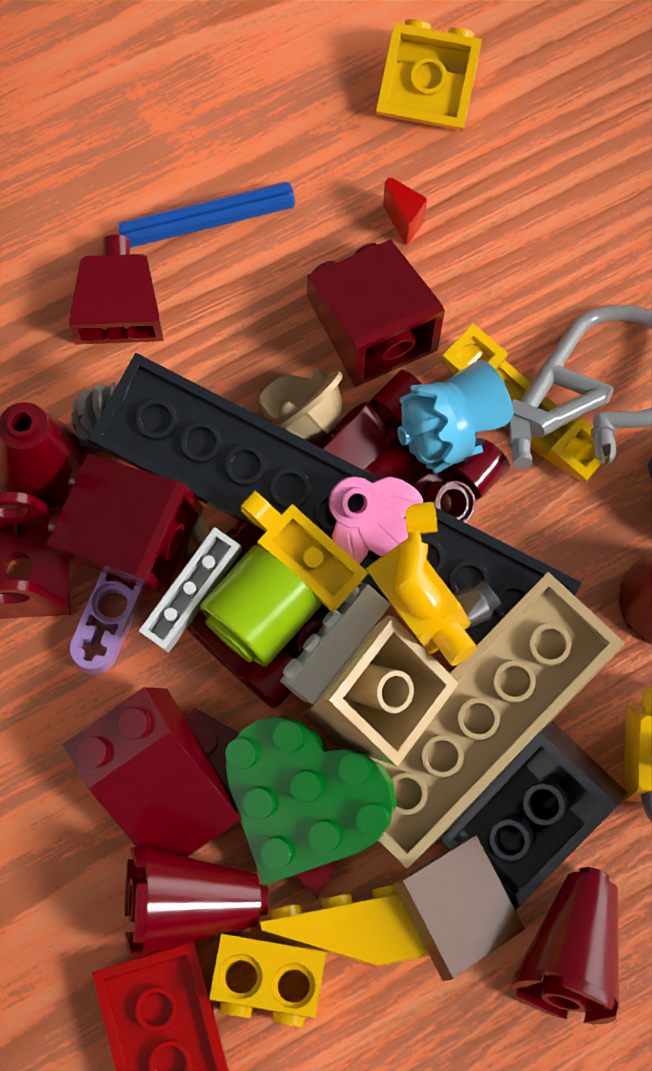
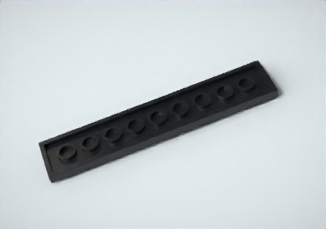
[87,352,582,644]

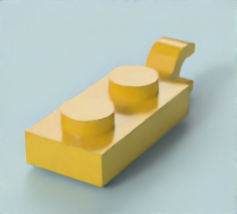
[240,491,369,613]

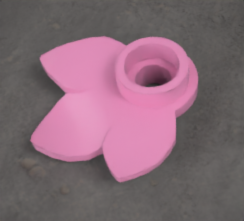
[329,476,423,564]

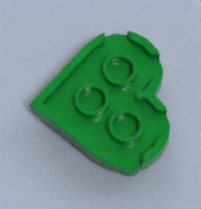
[226,716,397,886]

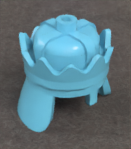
[397,360,513,475]

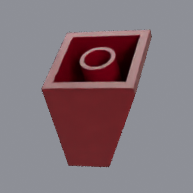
[307,239,445,387]
[47,454,204,597]

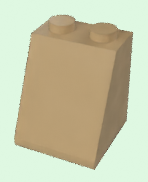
[303,615,459,767]

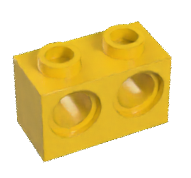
[209,934,326,1028]

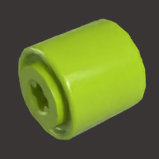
[200,545,322,667]

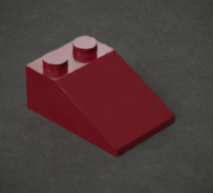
[63,687,242,857]

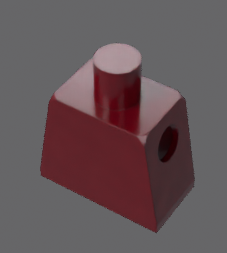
[69,234,164,345]

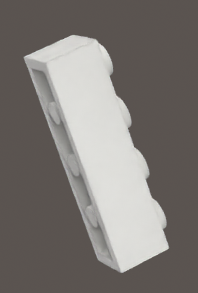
[139,527,243,653]
[280,583,391,704]

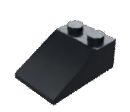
[439,721,628,910]

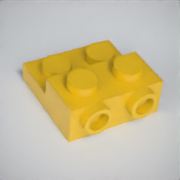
[376,19,482,131]

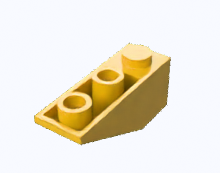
[260,885,429,968]

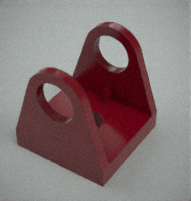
[0,492,71,619]

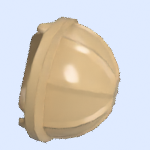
[258,368,343,442]

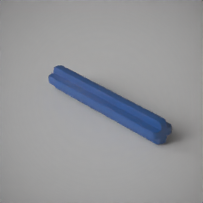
[118,181,295,248]

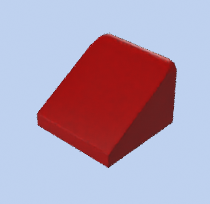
[383,177,427,245]

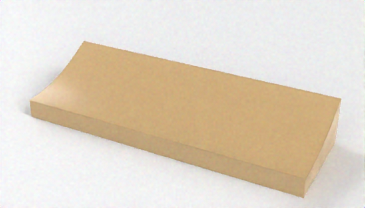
[370,572,625,869]

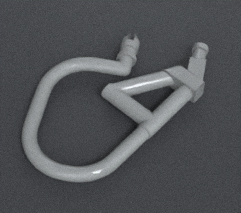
[506,305,652,469]

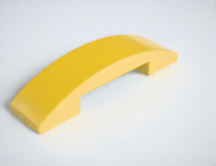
[441,323,617,483]

